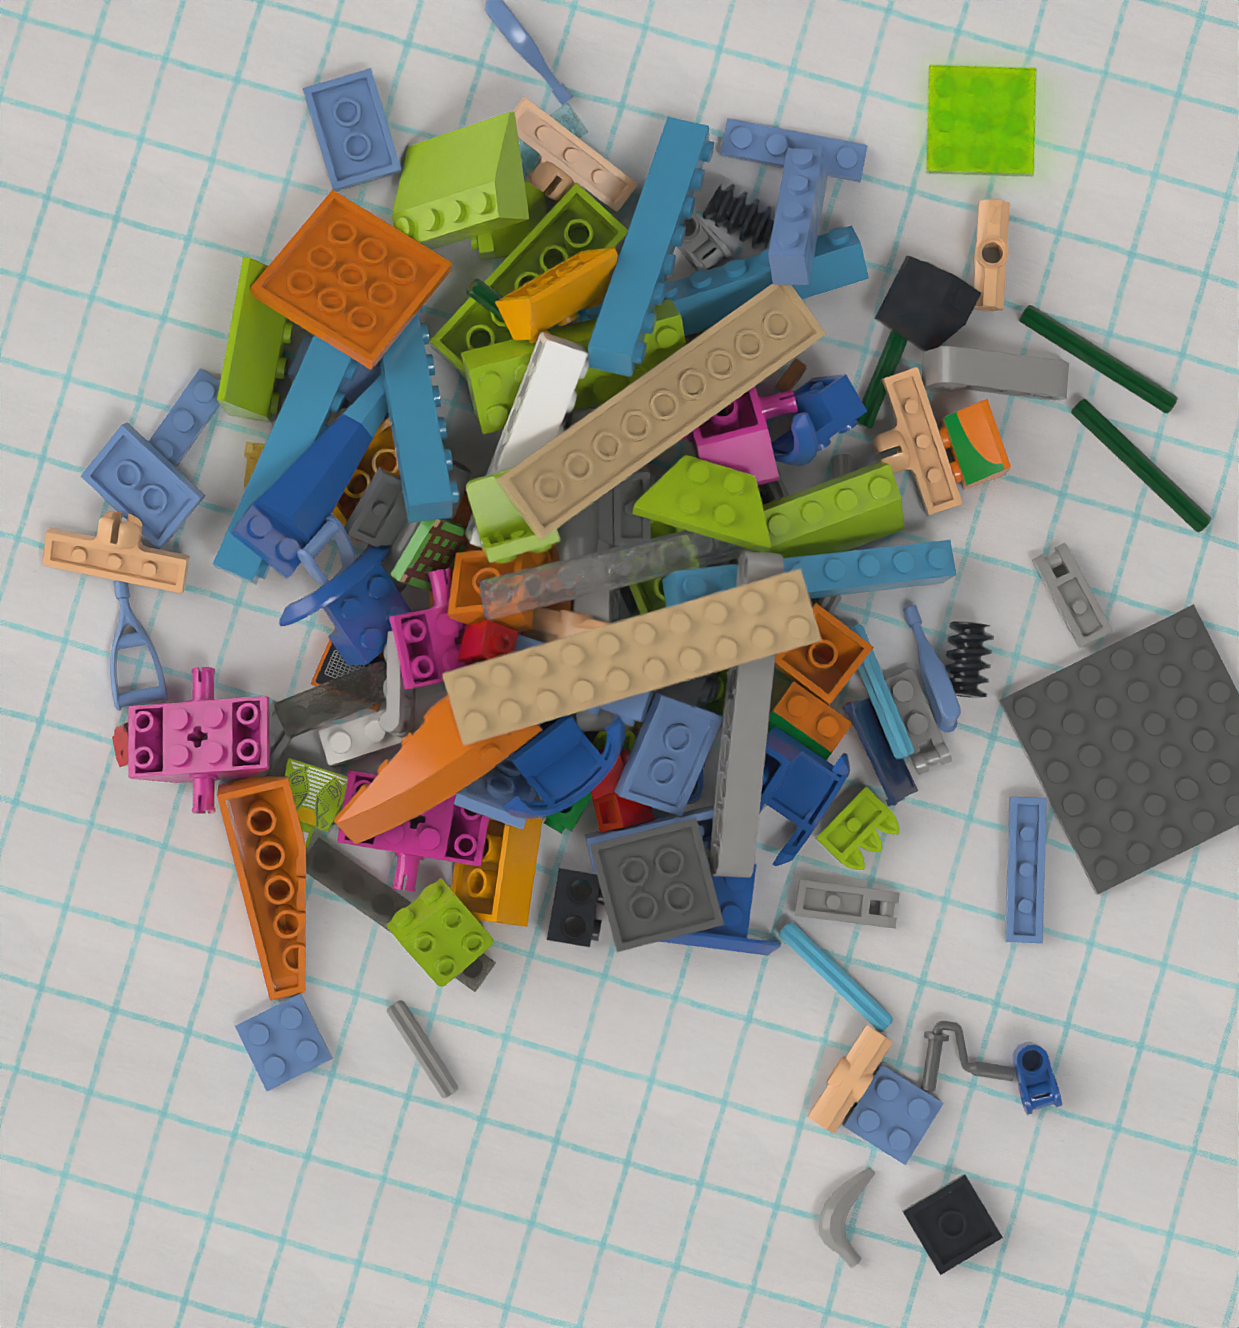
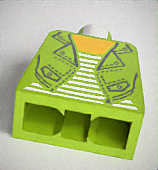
[285,758,348,848]

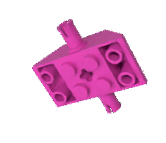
[678,386,798,485]
[390,568,527,690]
[128,667,270,814]
[337,770,489,892]

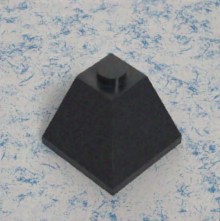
[874,256,981,352]

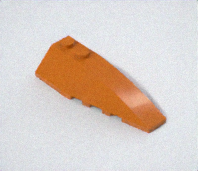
[334,695,542,845]
[217,776,306,1001]

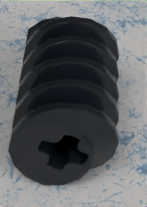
[702,183,775,250]
[945,621,994,698]

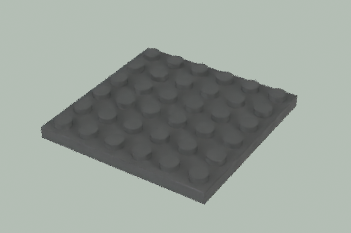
[999,604,1239,895]

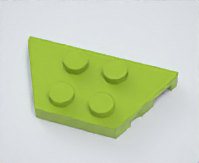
[632,455,771,553]

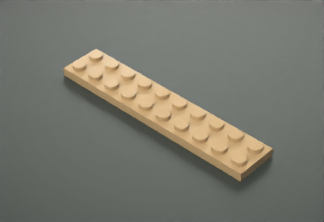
[496,284,826,541]
[442,568,822,746]

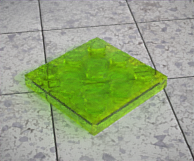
[925,65,1036,177]

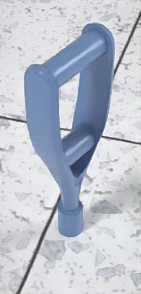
[485,0,573,106]
[297,516,356,586]
[110,580,168,711]
[903,605,961,733]

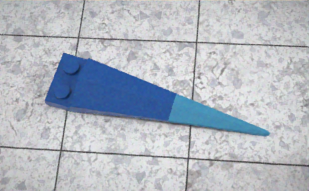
[230,330,430,578]

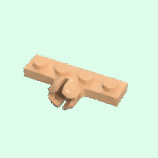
[513,97,638,213]
[873,367,963,516]
[42,512,190,594]

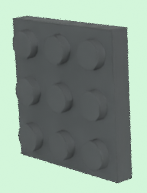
[590,818,724,952]

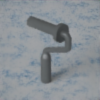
[921,1021,1014,1091]

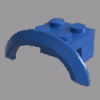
[771,374,867,466]
[279,544,412,665]
[503,714,625,819]
[759,726,851,866]
[659,858,781,956]

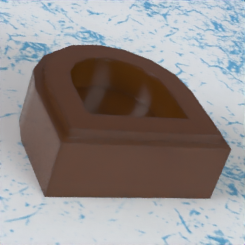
[774,358,807,393]

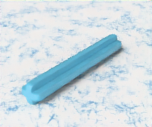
[849,624,915,759]
[779,922,893,1032]

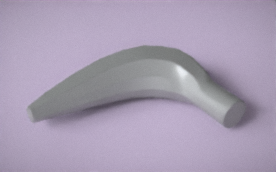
[819,1168,875,1268]

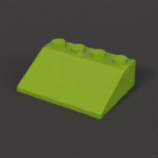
[392,112,529,250]
[217,256,294,422]

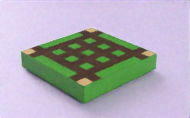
[391,518,469,592]

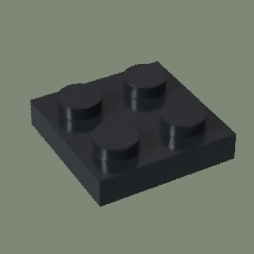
[902,1174,1003,1275]

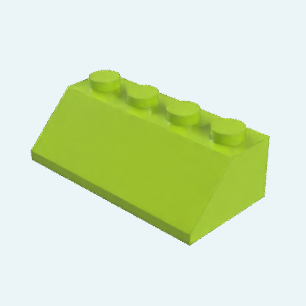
[762,461,904,559]

